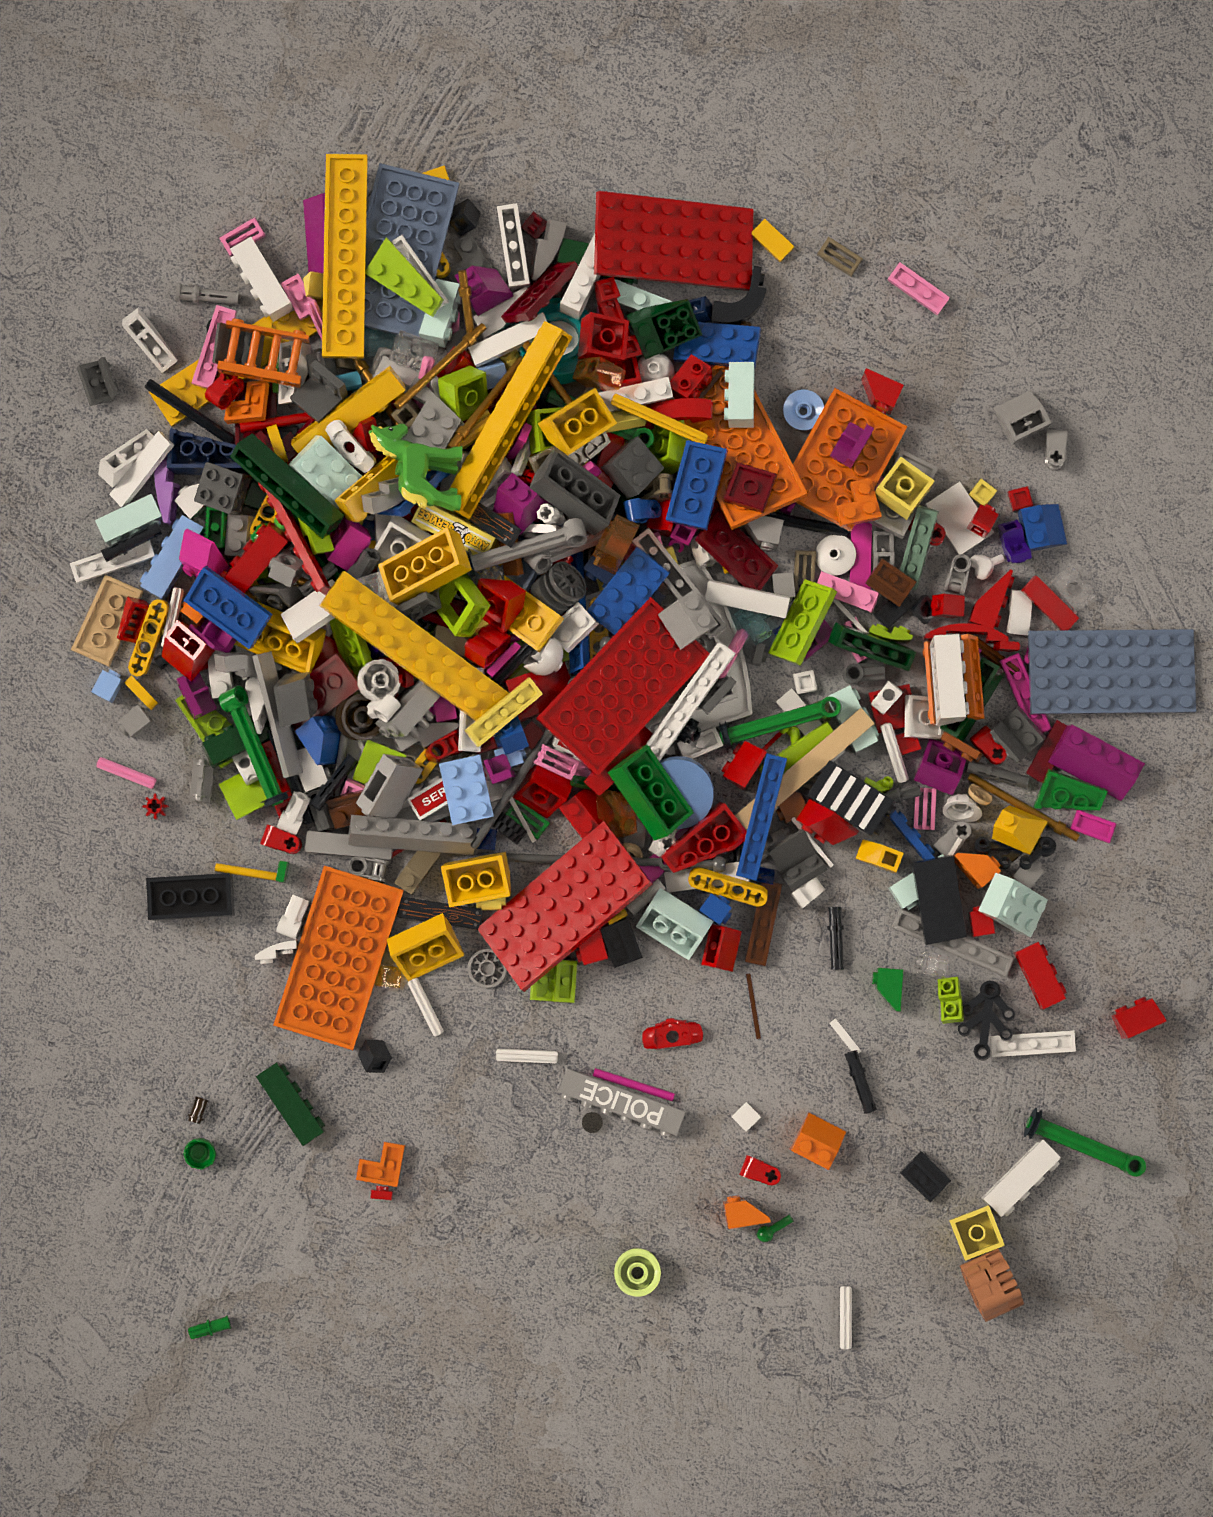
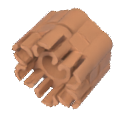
[960,1248,1024,1322]

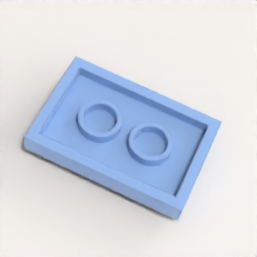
[439,754,494,825]

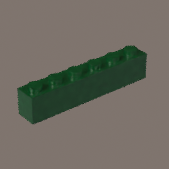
[230,433,344,539]

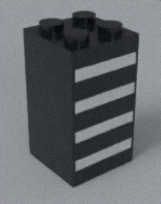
[807,760,896,837]

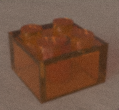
[592,515,640,575]

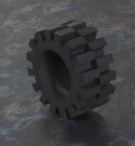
[493,812,527,845]

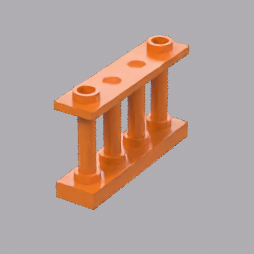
[217,318,310,388]
[923,634,985,725]

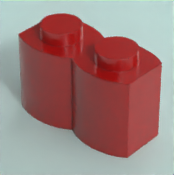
[464,624,511,669]

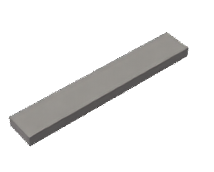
[252,651,303,778]
[891,908,1015,977]

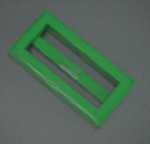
[505,800,550,840]

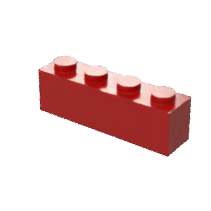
[220,521,289,593]

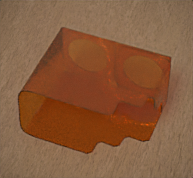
[572,357,625,391]
[596,790,637,837]

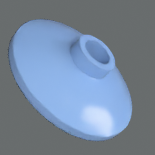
[783,390,824,431]

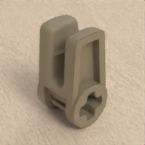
[640,473,673,503]

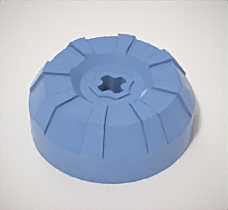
[660,756,714,829]

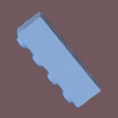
[140,515,206,600]

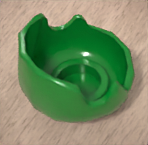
[183,1138,216,1170]

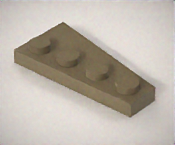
[528,431,610,473]

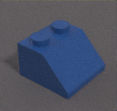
[1018,504,1067,552]
[295,715,341,765]

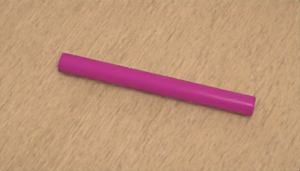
[593,1068,675,1101]

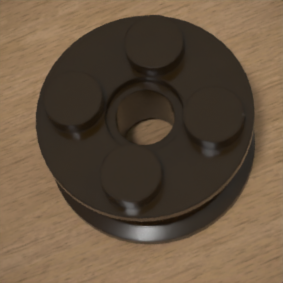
[335,694,380,741]

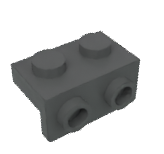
[77,357,118,406]

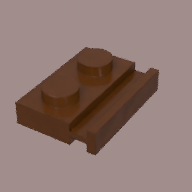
[865,558,916,607]
[326,789,375,829]

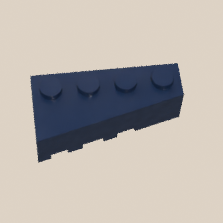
[166,428,250,475]

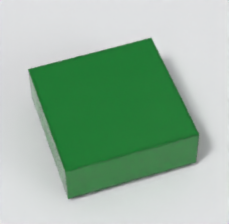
[276,861,289,883]

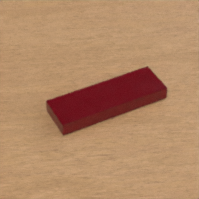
[1025,720,1067,784]

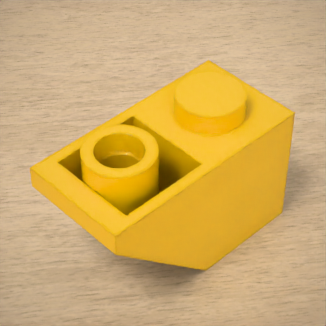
[855,839,904,873]

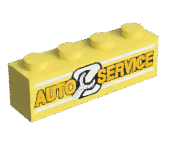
[411,505,498,555]

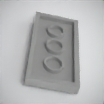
[869,449,938,539]

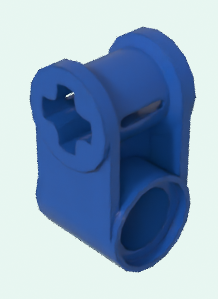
[623,498,662,524]

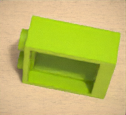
[436,573,491,637]

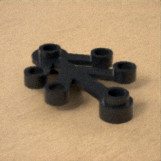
[974,836,1056,870]
[958,980,1015,1061]

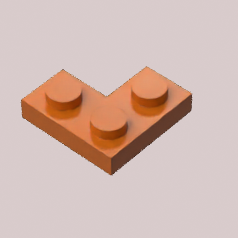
[224,380,269,424]
[835,478,882,527]
[356,1142,405,1187]

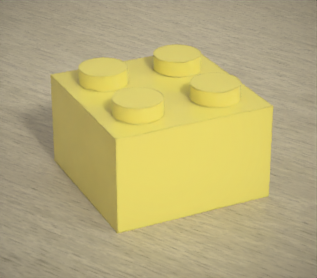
[875,457,935,520]
[949,1205,1005,1261]

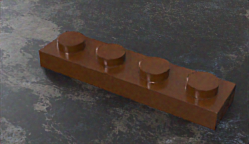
[745,880,782,966]

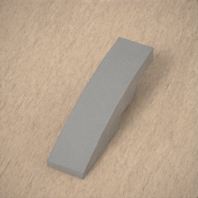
[872,524,895,592]
[305,831,393,860]

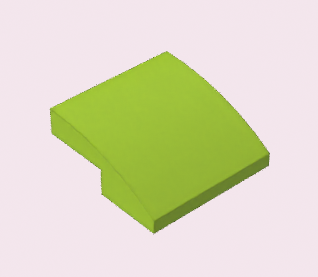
[352,740,407,784]
[219,773,267,820]
[530,960,577,1003]

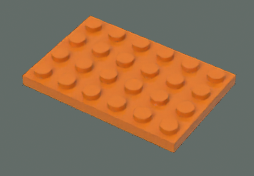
[793,388,908,532]

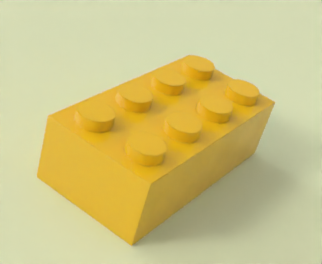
[378,527,472,605]

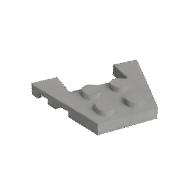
[402,377,462,449]

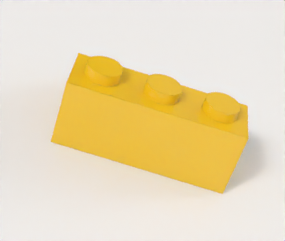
[538,388,617,456]
[441,851,511,907]
[387,913,464,982]

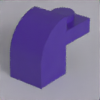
[997,520,1032,563]

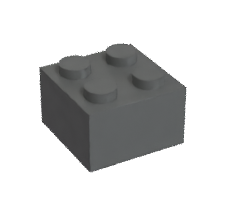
[601,437,664,499]

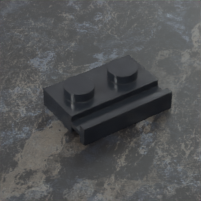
[600,919,643,968]
[900,1151,951,1203]

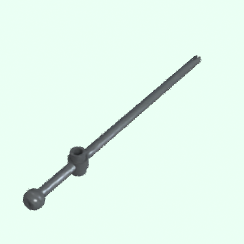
[471,636,611,849]
[477,852,726,873]

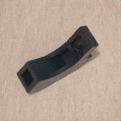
[711,266,767,325]

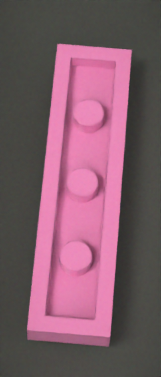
[192,305,237,389]

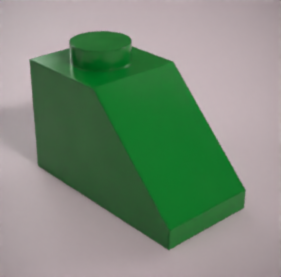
[872,968,903,1012]

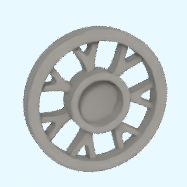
[468,949,507,988]

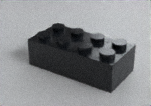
[146,873,235,921]

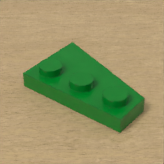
[1033,769,1108,810]

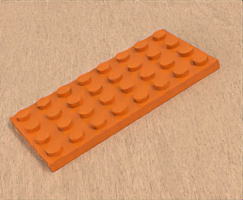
[668,365,808,530]
[273,865,404,1050]

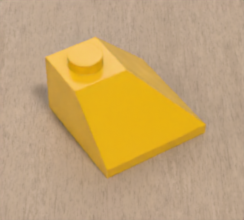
[992,805,1048,855]

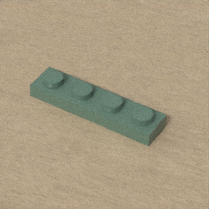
[900,505,939,591]

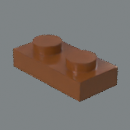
[940,732,982,762]

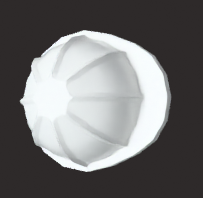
[943,794,982,822]

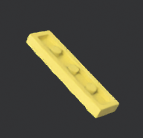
[464,678,543,747]

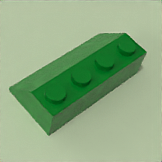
[607,744,694,841]

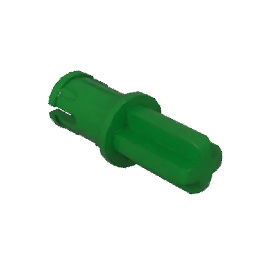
[188,1315,231,1339]

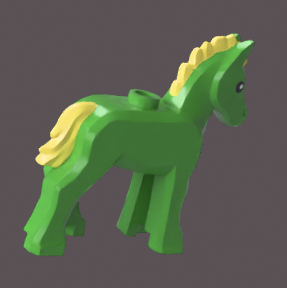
[369,424,463,512]

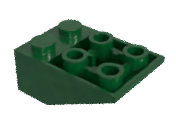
[627,299,702,360]

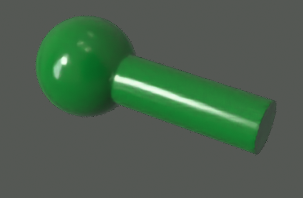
[757,1214,794,1242]

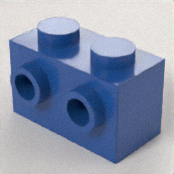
[494,715,529,755]
[698,893,732,925]

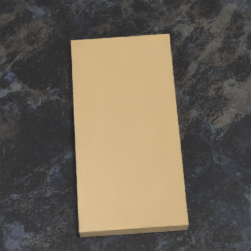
[71,575,144,667]

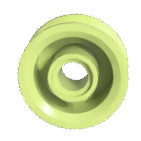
[614,1248,661,1297]

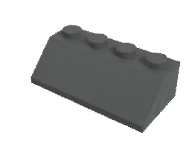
[529,447,620,535]

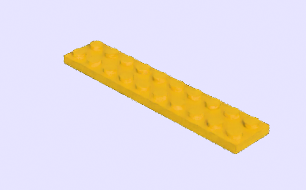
[322,154,368,359]
[149,298,323,427]
[319,571,509,721]

